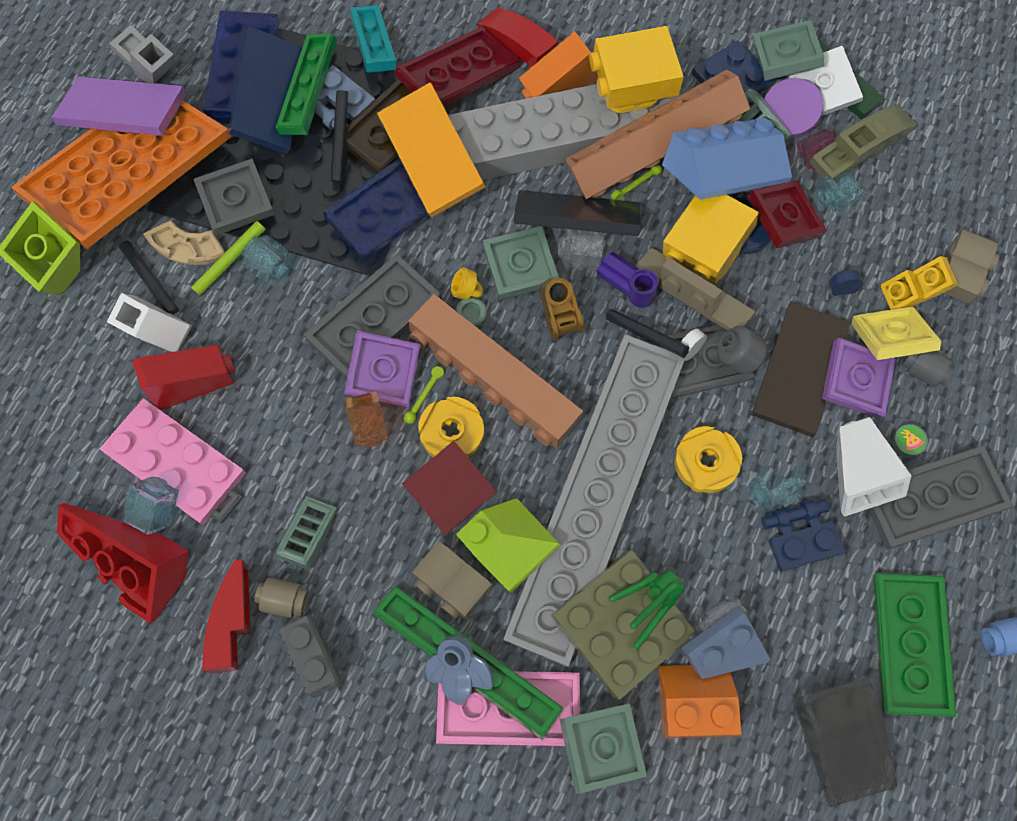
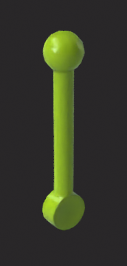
[611,164,662,200]
[404,366,444,424]

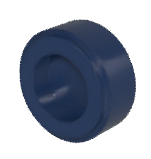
[829,270,863,296]

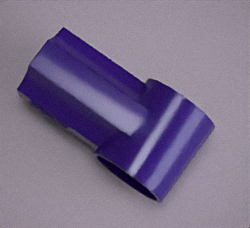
[597,252,658,308]

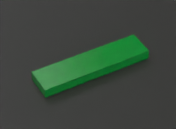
[276,34,337,135]

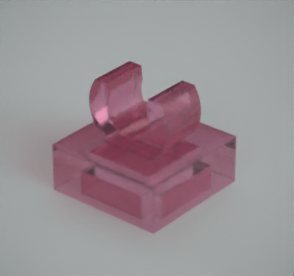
[797,128,834,172]

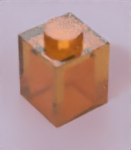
[345,391,389,447]

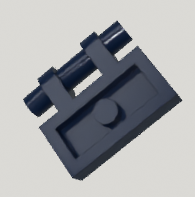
[761,499,846,573]

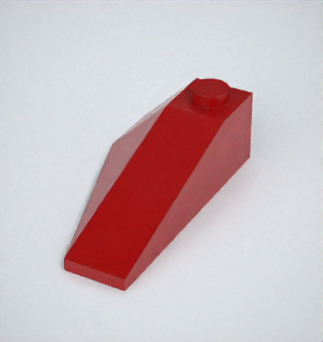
[57,503,188,623]

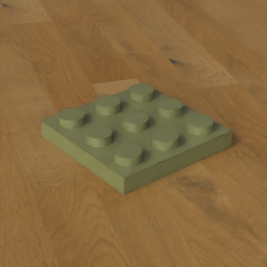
[551,550,696,700]

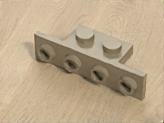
[636,248,756,331]

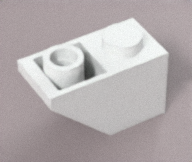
[107,293,192,352]

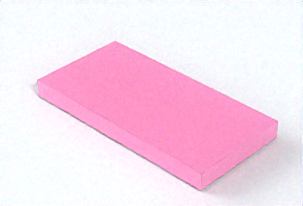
[436,671,580,746]

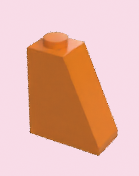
[519,31,598,99]

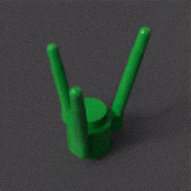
[609,570,685,649]

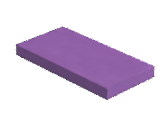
[52,77,186,136]

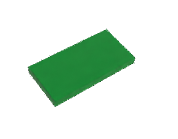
[873,573,956,717]

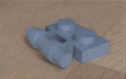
[314,65,375,130]

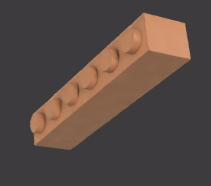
[564,69,750,199]
[408,294,583,449]

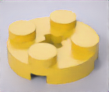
[418,397,484,458]
[674,426,742,493]

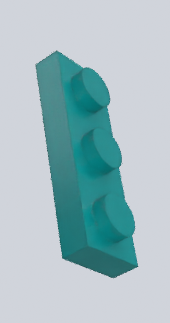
[350,5,396,73]

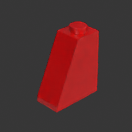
[132,345,236,410]

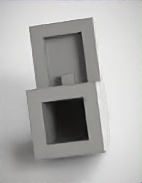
[109,25,175,83]

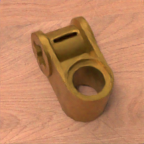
[539,278,585,341]

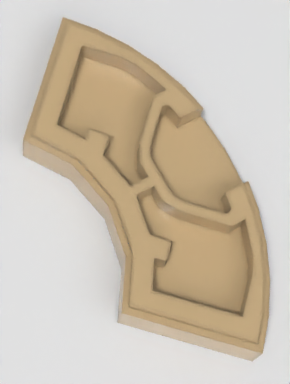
[143,220,225,265]

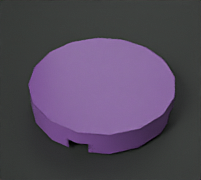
[764,78,823,139]

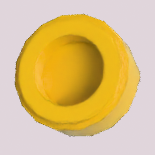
[451,267,483,300]

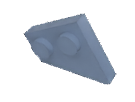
[681,606,771,679]

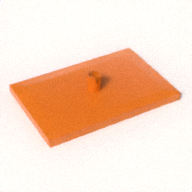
[11,83,231,249]

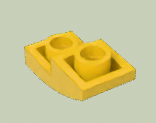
[880,256,959,310]

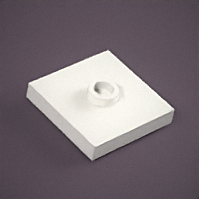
[787,46,863,116]

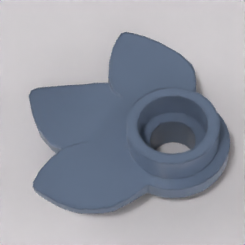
[425,636,493,705]

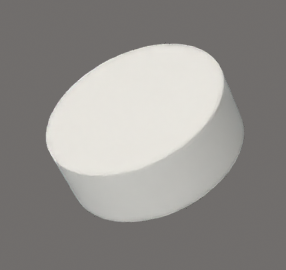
[681,329,707,361]

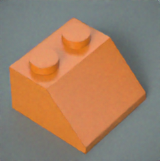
[658,665,742,739]

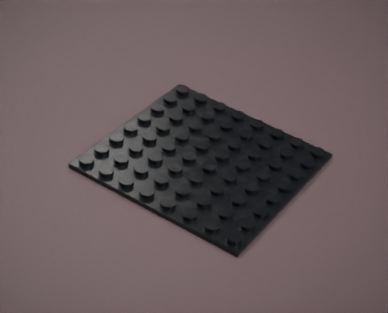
[147,17,414,276]

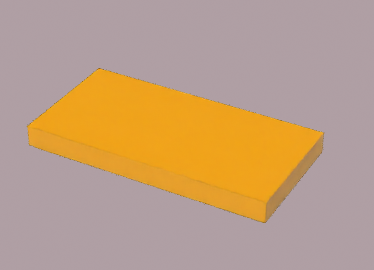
[377,82,486,218]

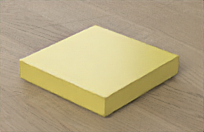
[852,306,941,360]

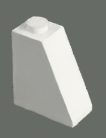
[836,417,911,517]

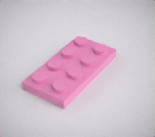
[99,398,246,526]

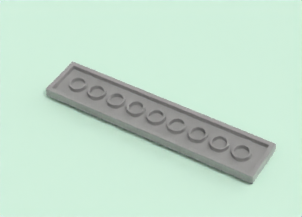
[503,334,686,667]

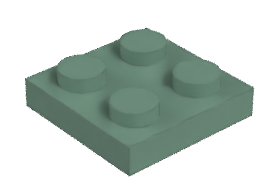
[753,20,825,80]
[482,226,559,300]
[559,703,647,794]

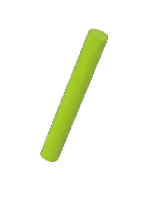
[191,221,266,296]

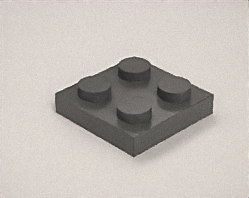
[194,159,274,236]

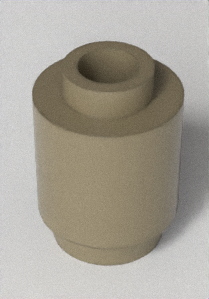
[254,577,309,619]

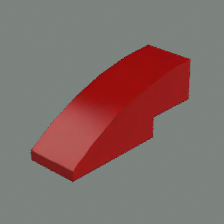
[477,7,558,68]
[202,559,251,674]

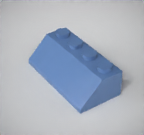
[662,118,792,200]

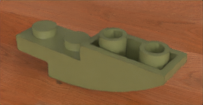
[809,105,918,184]

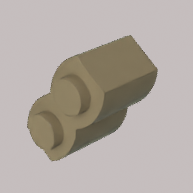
[944,229,1000,304]
[412,541,492,620]

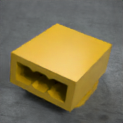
[589,26,684,113]
[663,195,759,285]

